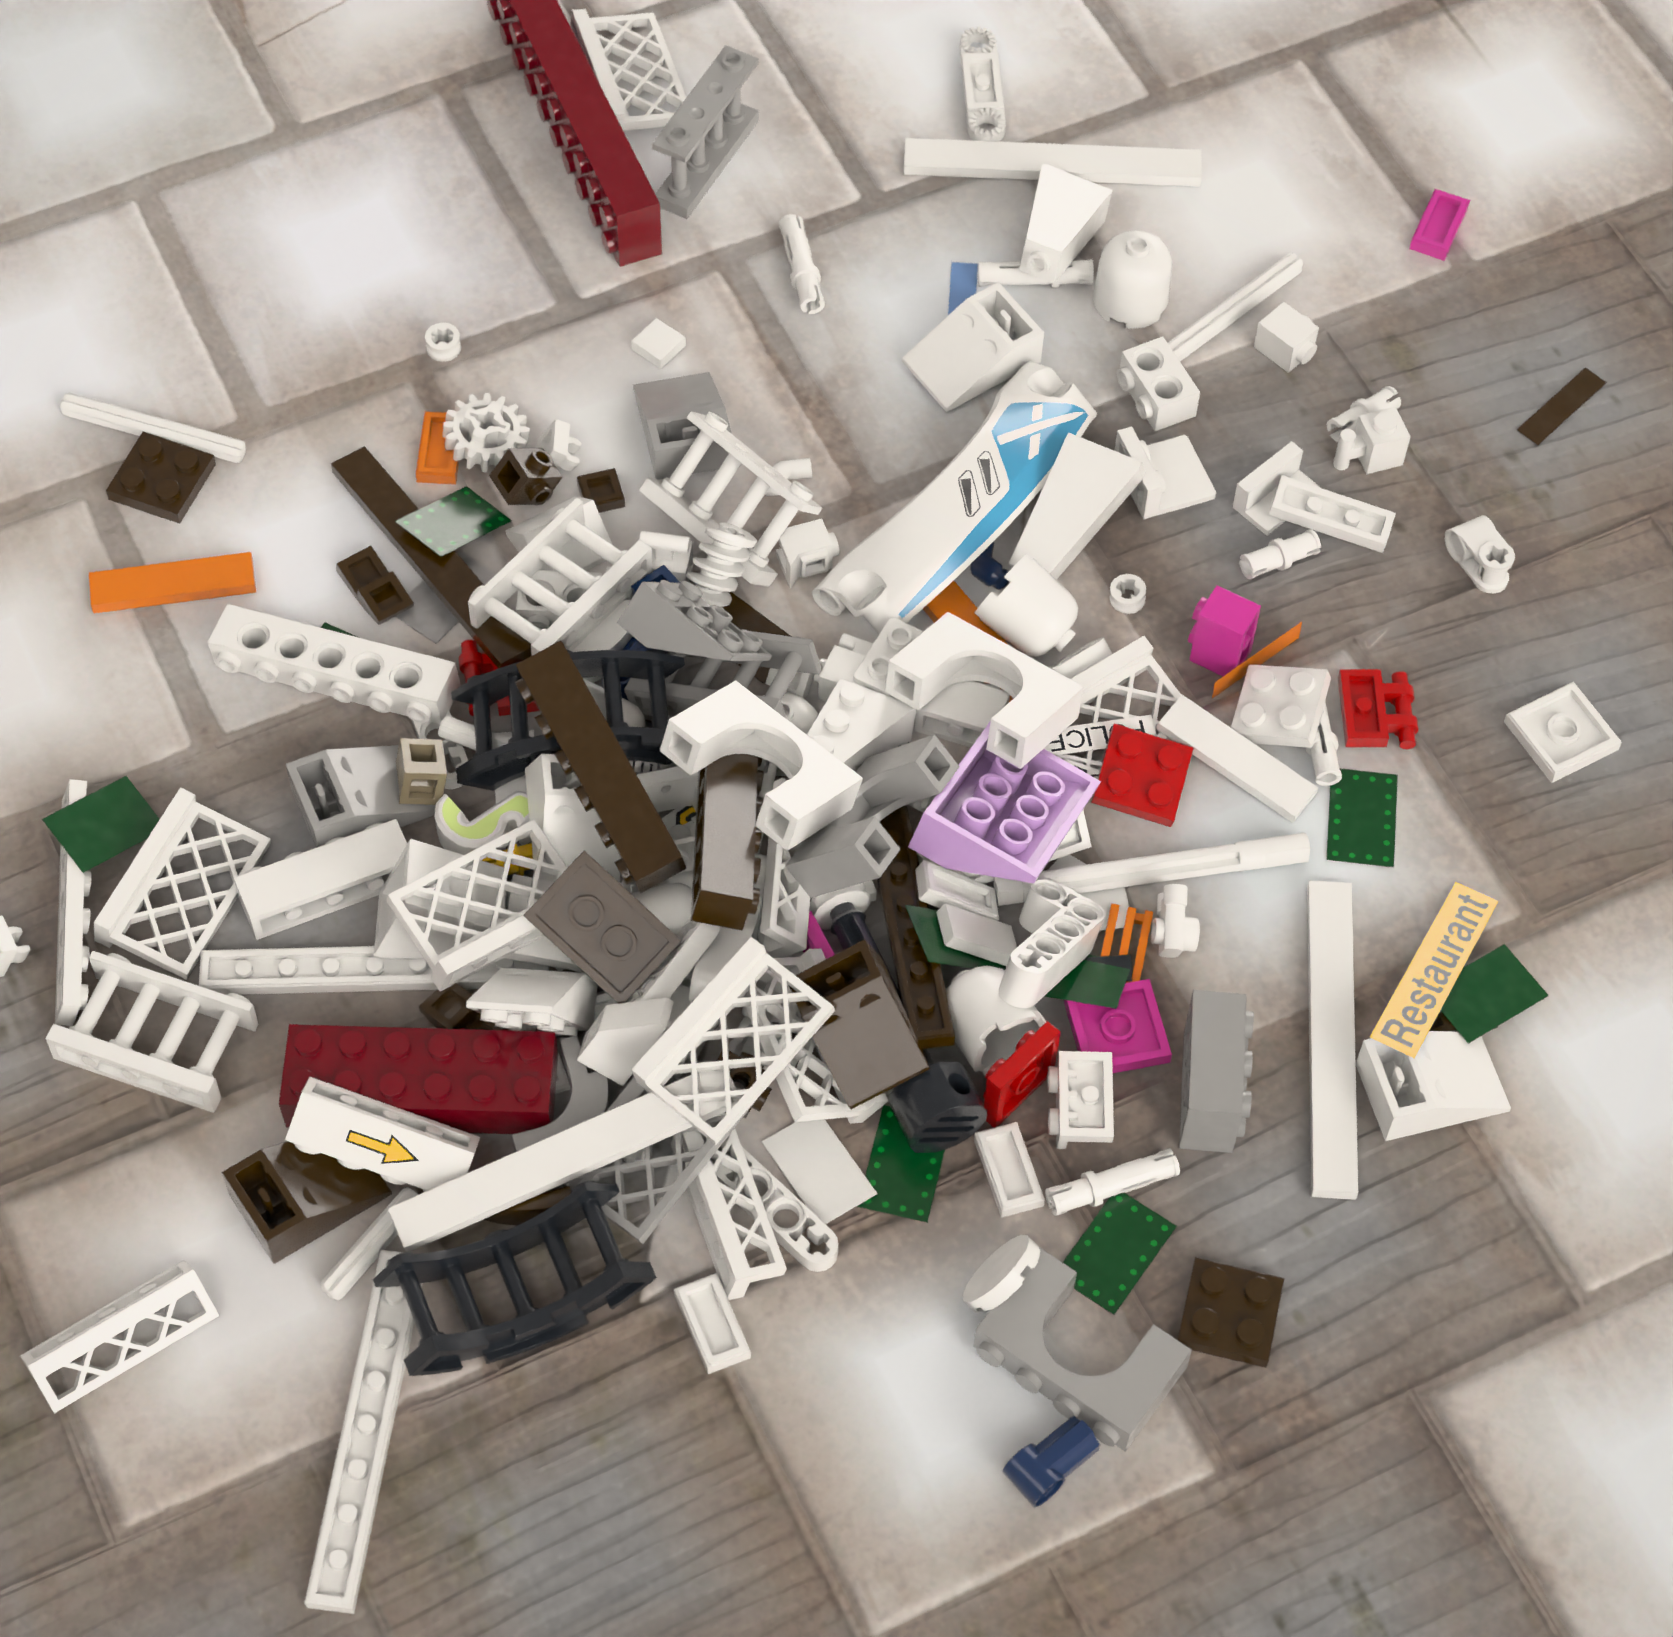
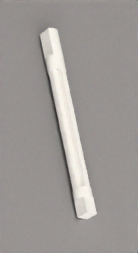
[994,833,1310,906]

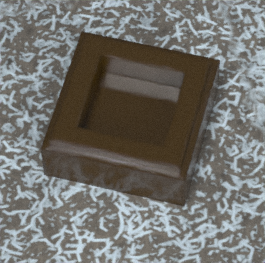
[577,468,625,513]

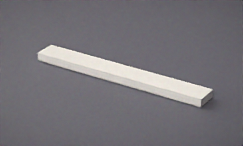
[904,138,1202,186]
[1307,880,1358,1200]
[199,946,549,995]
[388,1069,740,1252]
[305,1250,422,1614]

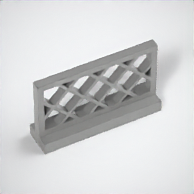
[562,1056,754,1244]

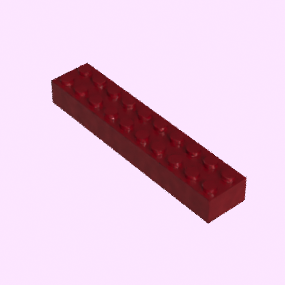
[487,0,662,267]

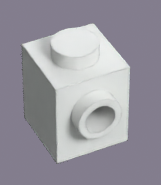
[1254,302,1319,373]

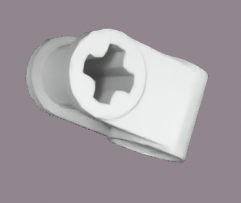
[1444,515,1515,594]

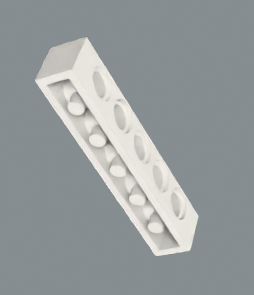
[207,604,461,725]

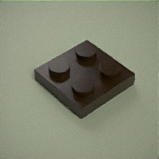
[106,432,216,524]
[1178,1257,1285,1368]

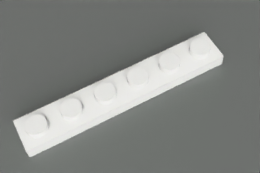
[55,779,91,1026]

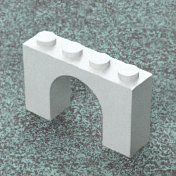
[885,612,1084,769]
[660,681,863,851]

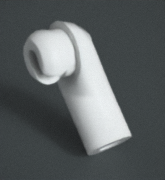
[765,458,812,496]

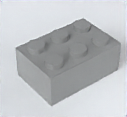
[1179,990,1254,1153]

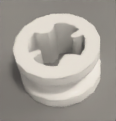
[425,322,461,362]
[1109,574,1146,614]

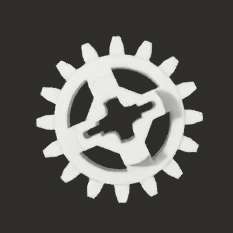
[442,393,529,472]

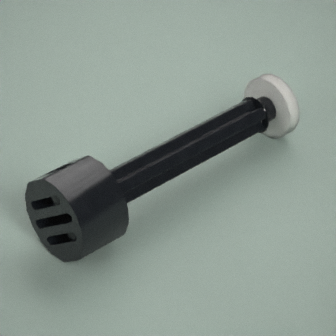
[809,883,987,1153]

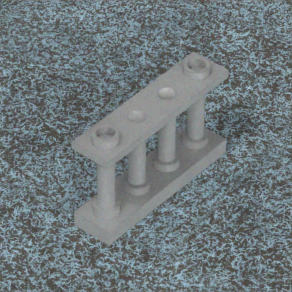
[652,45,759,219]
[624,631,821,721]

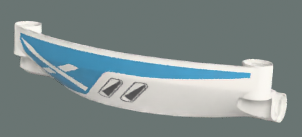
[812,362,1097,634]

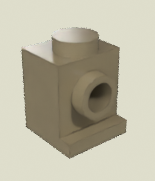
[396,738,447,805]

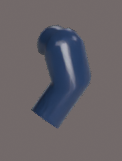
[970,541,1009,590]

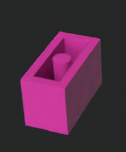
[1188,585,1261,676]

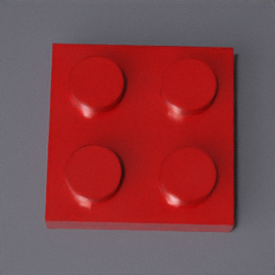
[1091,723,1194,827]
[983,1021,1061,1128]

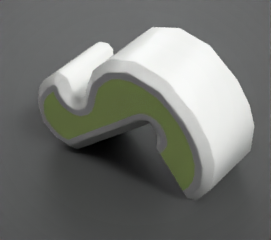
[434,791,531,855]

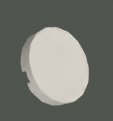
[962,1235,1040,1313]

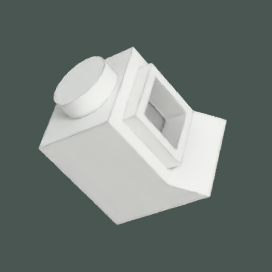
[776,518,840,589]

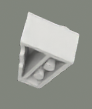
[807,679,916,772]

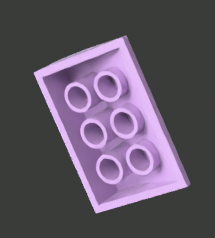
[908,721,1101,883]

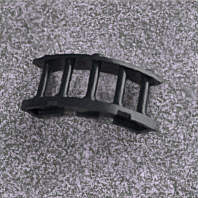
[451,649,685,791]
[373,1181,657,1376]

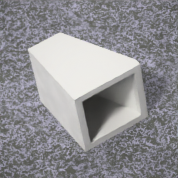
[373,839,509,958]

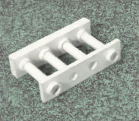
[639,412,822,587]
[468,498,653,655]
[45,951,259,1113]

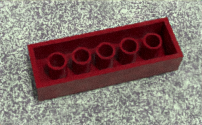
[279,1024,559,1134]

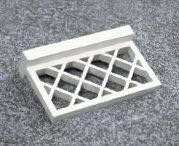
[570,9,687,131]
[1057,636,1181,770]
[94,787,271,980]
[386,819,567,992]
[631,937,835,1145]
[743,949,888,1124]

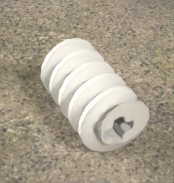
[686,522,757,609]

